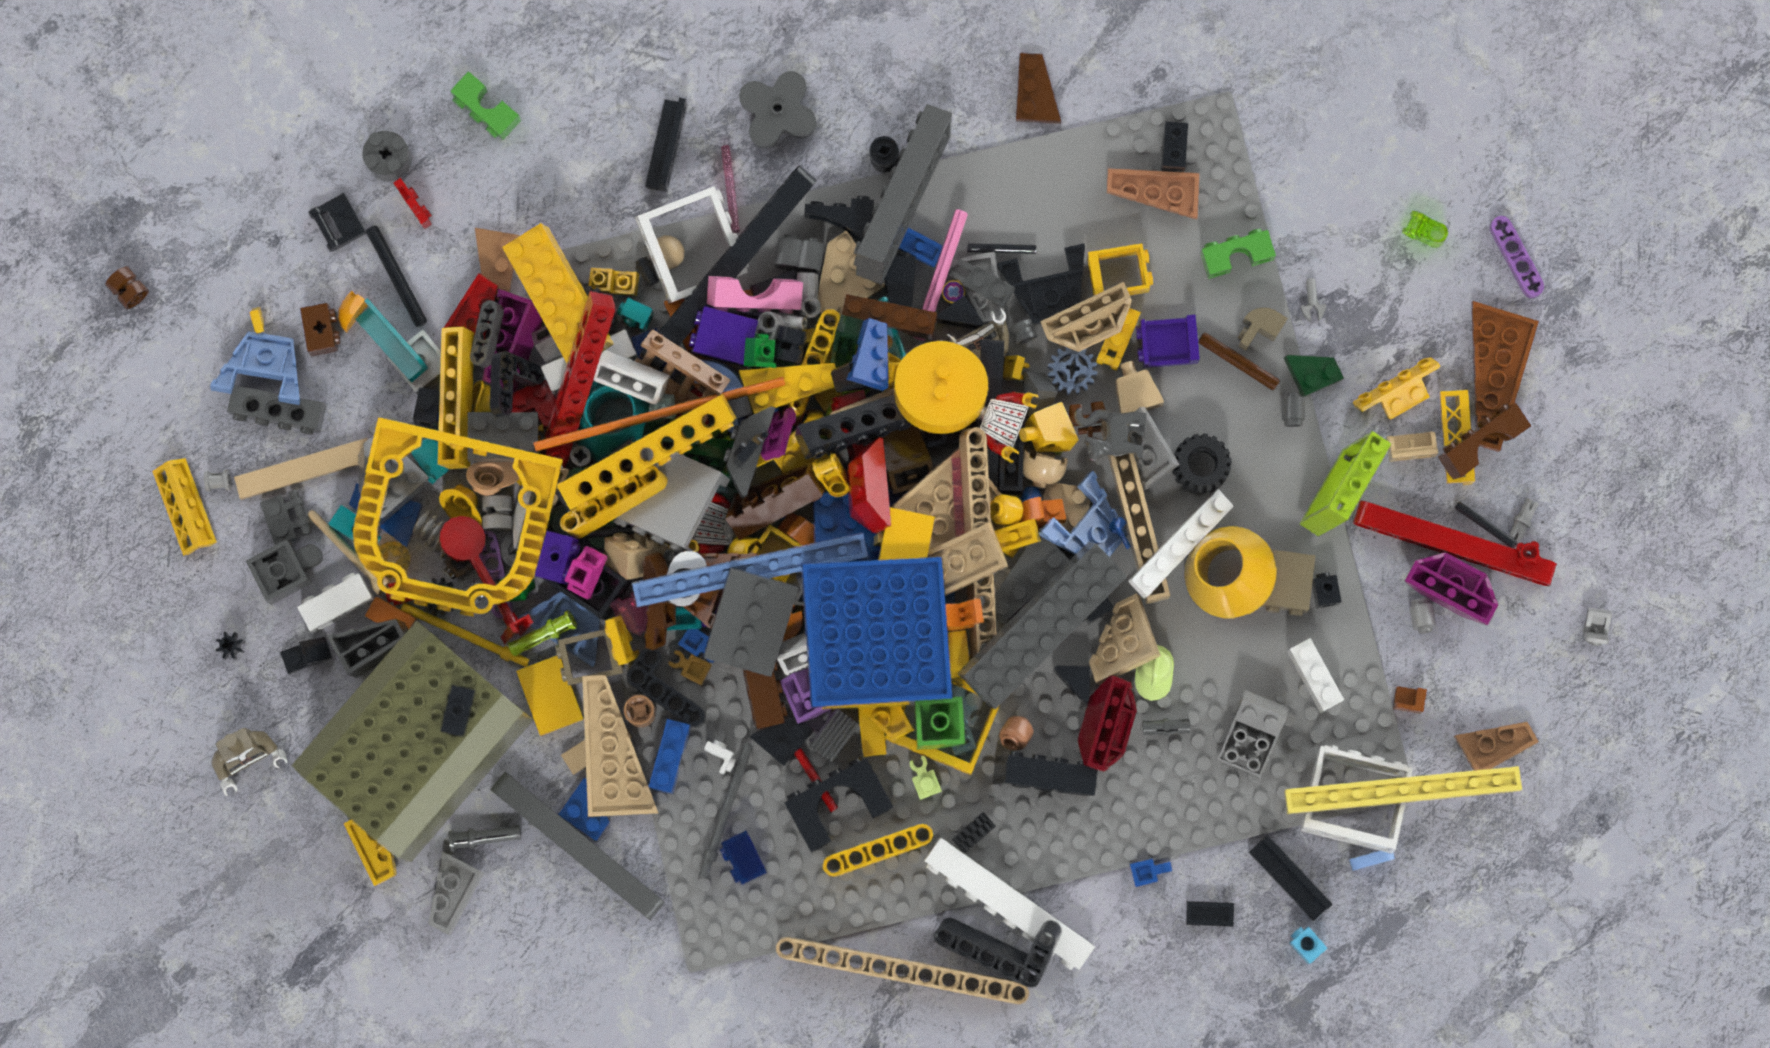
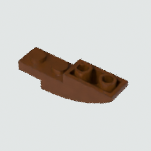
[642,552,676,650]

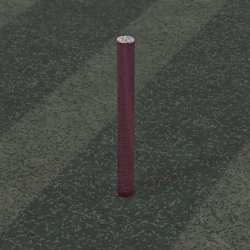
[721,145,740,233]
[951,458,964,538]

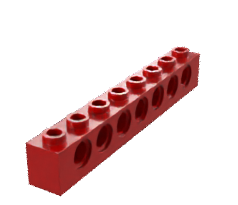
[540,291,616,468]

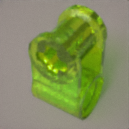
[1402,211,1448,248]

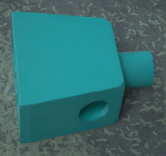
[328,505,382,543]

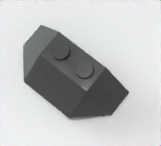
[723,406,775,498]

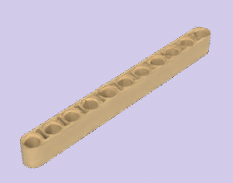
[959,428,997,659]
[776,937,1029,1004]

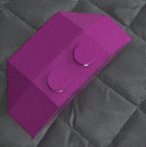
[1404,553,1499,626]

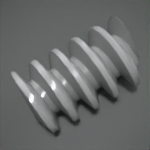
[413,510,448,559]

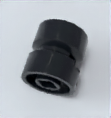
[869,136,899,173]
[774,325,808,364]

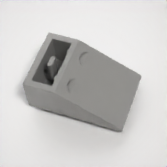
[1217,690,1289,777]

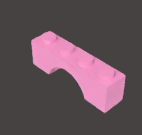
[707,276,803,313]

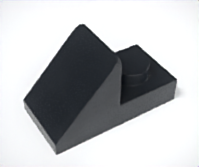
[280,636,333,674]

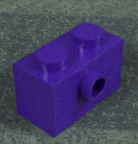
[534,531,580,585]

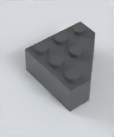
[358,435,429,528]

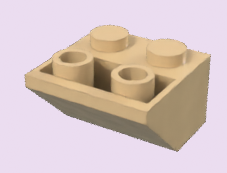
[604,533,668,580]

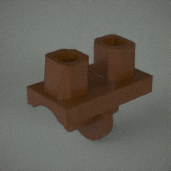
[1069,401,1106,437]

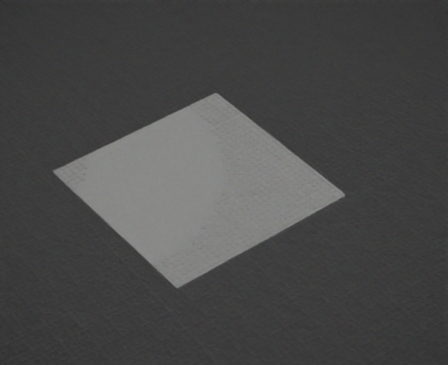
[540,92,1408,972]

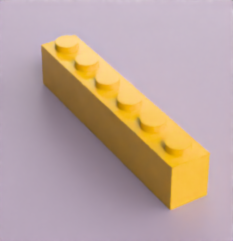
[438,327,474,469]

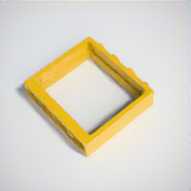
[885,679,1001,775]

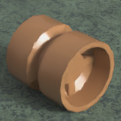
[624,695,656,728]

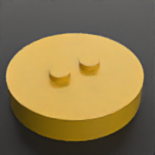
[894,341,988,434]

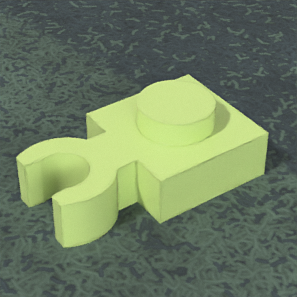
[910,756,942,800]

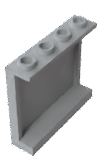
[612,448,730,553]

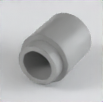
[1409,598,1436,634]

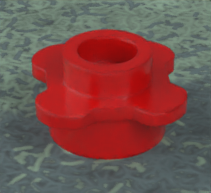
[1516,541,1541,566]

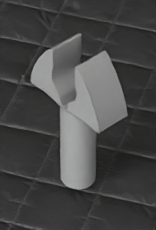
[1300,278,1326,322]

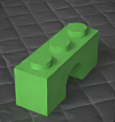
[450,71,521,140]
[1200,229,1276,279]

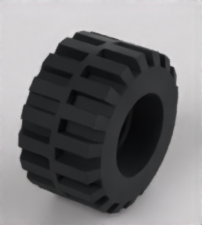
[1172,433,1232,495]

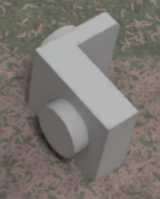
[1583,607,1612,646]

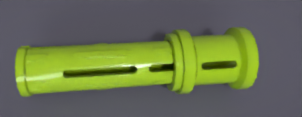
[508,610,578,656]

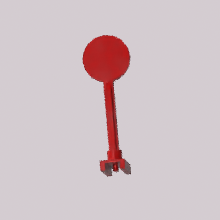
[439,516,533,645]

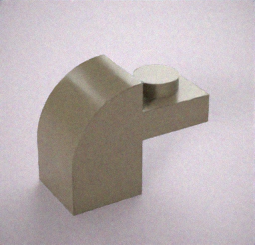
[1238,307,1288,351]

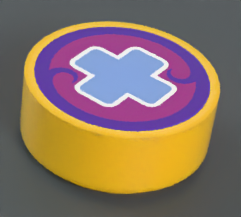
[942,281,965,304]

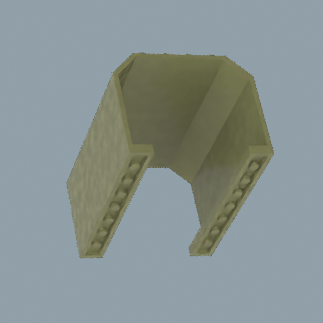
[291,621,534,862]

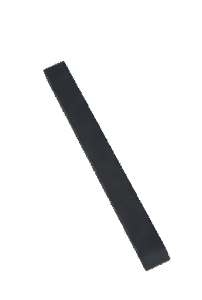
[639,165,817,370]

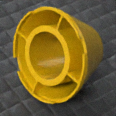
[1184,526,1277,619]

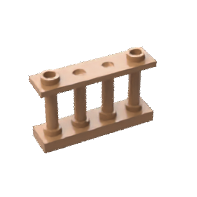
[635,329,731,423]

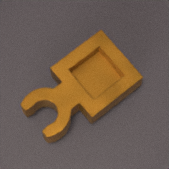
[668,650,712,686]

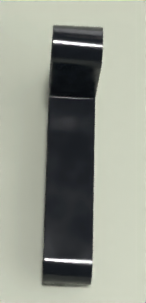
[934,918,1062,988]

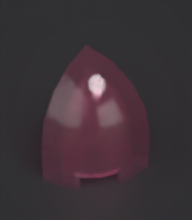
[610,592,648,636]

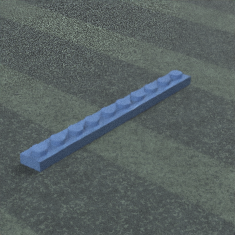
[632,533,868,607]

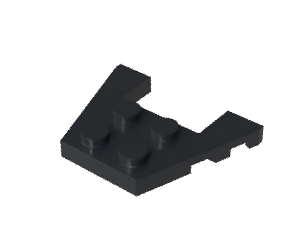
[997,243,1085,326]

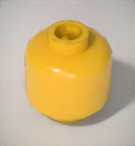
[990,494,1023,526]

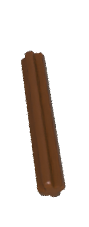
[1198,332,1280,390]

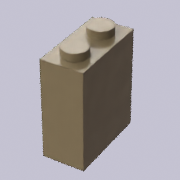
[1261,549,1316,616]

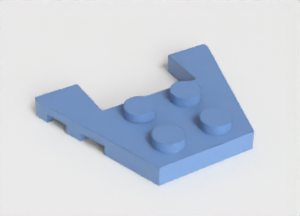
[210,331,300,405]
[1038,471,1128,557]

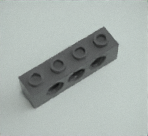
[227,385,327,435]

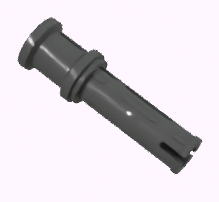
[448,825,521,852]

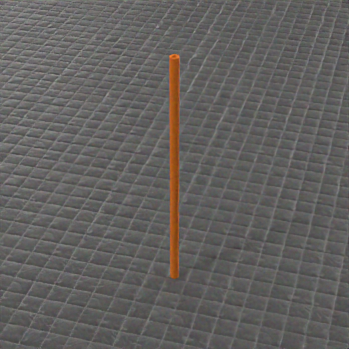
[534,377,785,451]

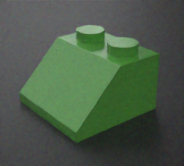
[914,697,965,750]

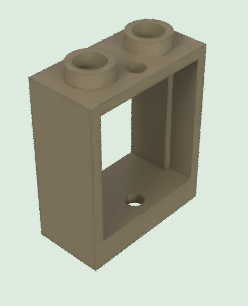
[555,629,624,686]

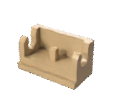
[1386,431,1438,462]

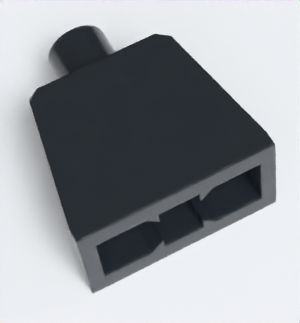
[413,387,440,430]

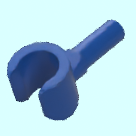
[1109,517,1131,549]

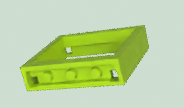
[1299,431,1392,536]

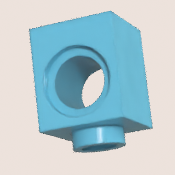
[1289,927,1327,964]

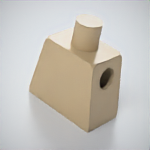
[1115,361,1164,413]

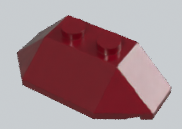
[1077,675,1137,772]

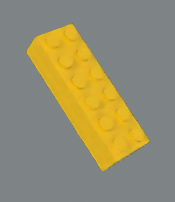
[502,223,614,363]

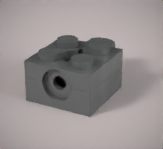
[246,539,323,605]

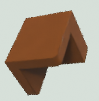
[1393,686,1427,714]

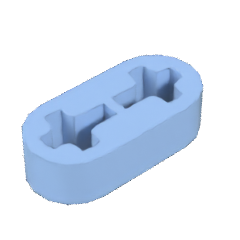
[1349,851,1395,871]

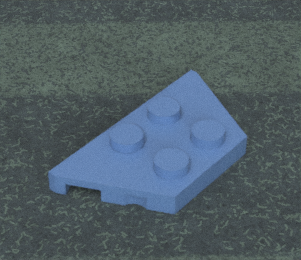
[518,592,601,667]

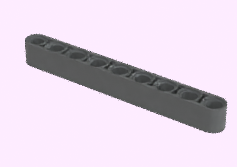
[490,772,665,921]

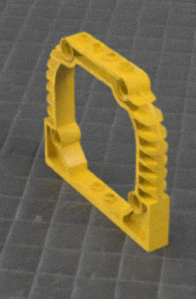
[353,417,563,617]

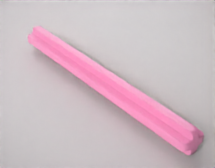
[914,209,968,341]

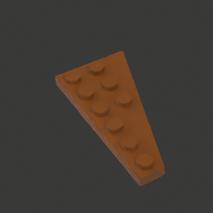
[1471,301,1539,452]

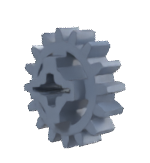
[1048,347,1097,395]

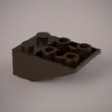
[872,425,934,494]

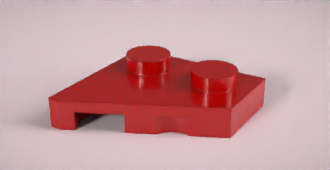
[393,178,432,229]

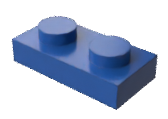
[898,227,943,269]

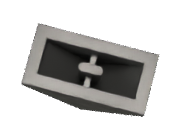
[1023,371,1058,418]

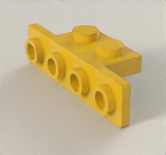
[1352,357,1440,420]

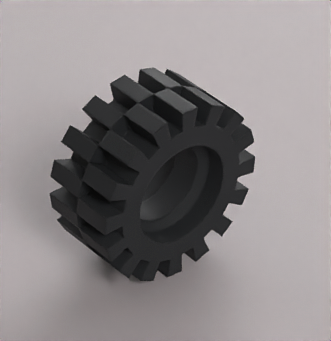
[952,812,996,854]

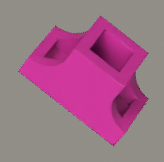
[564,546,608,599]

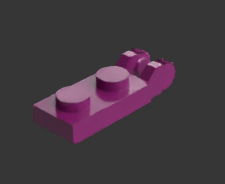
[761,407,796,461]

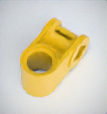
[812,453,849,497]

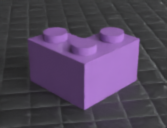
[780,668,831,724]

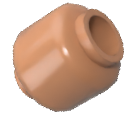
[999,716,1034,751]

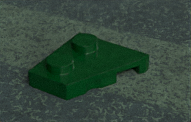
[1283,355,1344,397]

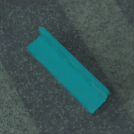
[355,298,429,383]

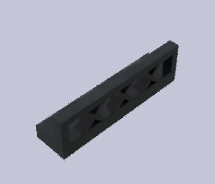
[645,97,687,192]
[1248,835,1333,921]

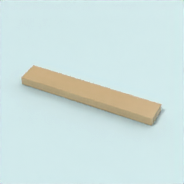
[234,438,368,500]

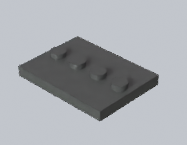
[703,567,798,677]

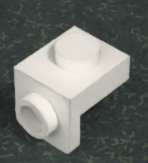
[704,740,736,775]

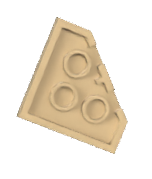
[818,230,885,323]
[1089,593,1160,685]

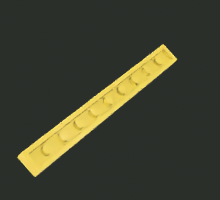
[1284,766,1522,814]

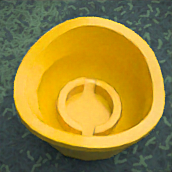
[472,380,491,412]
[727,537,760,554]

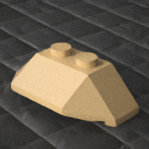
[1040,282,1132,352]

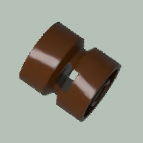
[105,266,149,309]

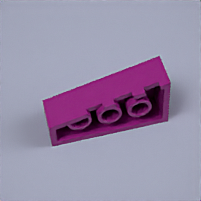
[483,289,543,392]

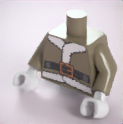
[940,308,1010,360]
[211,728,287,796]

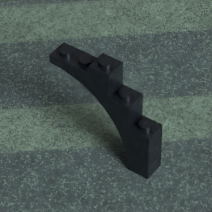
[804,196,916,307]

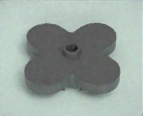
[739,71,816,149]

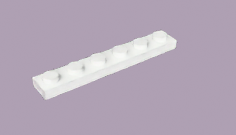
[1128,489,1234,598]

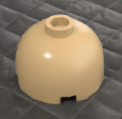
[1023,449,1068,488]

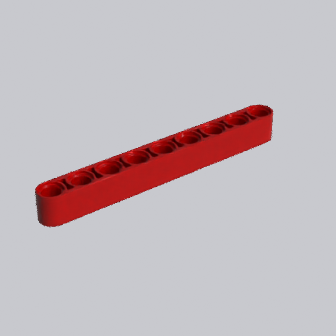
[1353,501,1557,587]

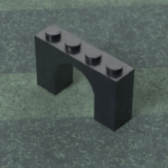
[784,756,894,853]

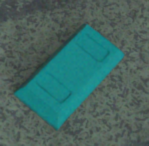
[667,606,702,631]

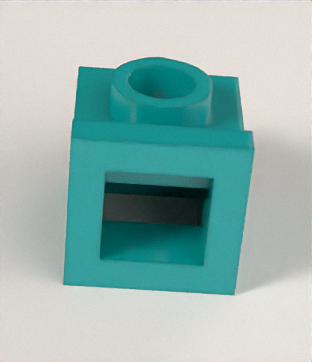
[617,298,655,334]

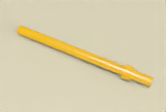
[401,603,530,667]

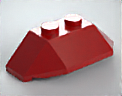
[846,438,891,533]

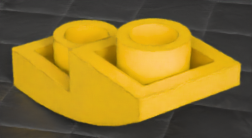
[588,268,640,296]

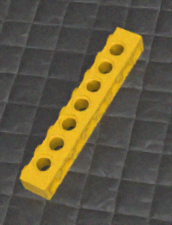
[556,394,737,511]

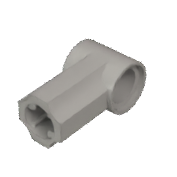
[793,273,821,319]

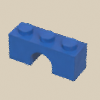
[649,719,692,795]

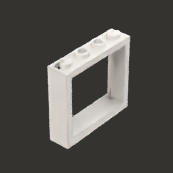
[635,187,749,303]
[1300,745,1413,854]

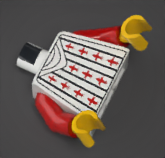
[977,392,1039,463]
[683,492,748,554]

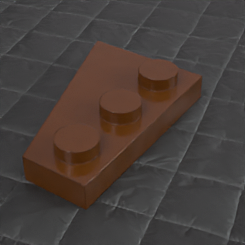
[1016,53,1061,124]

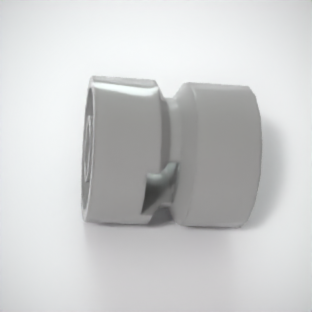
[482,495,512,532]

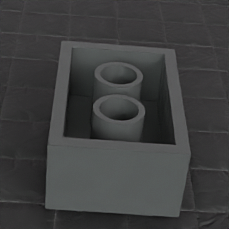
[468,412,538,462]

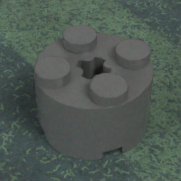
[362,131,412,182]

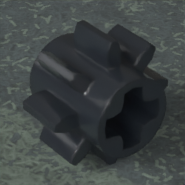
[216,632,245,660]

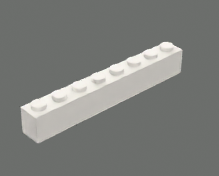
[924,837,1095,970]

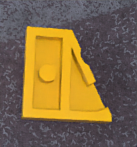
[605,615,640,666]

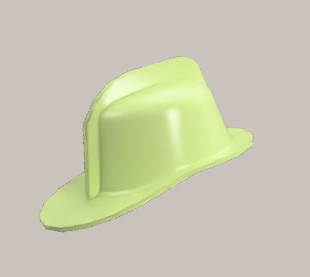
[1135,645,1174,701]

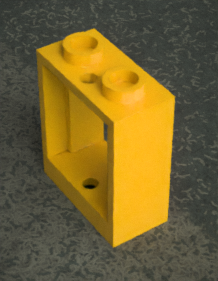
[1087,243,1153,296]

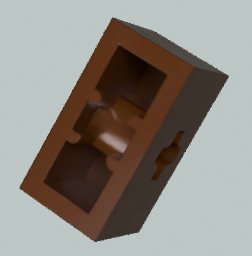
[300,303,341,356]

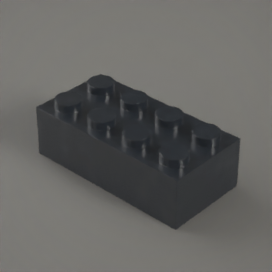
[542,529,632,620]

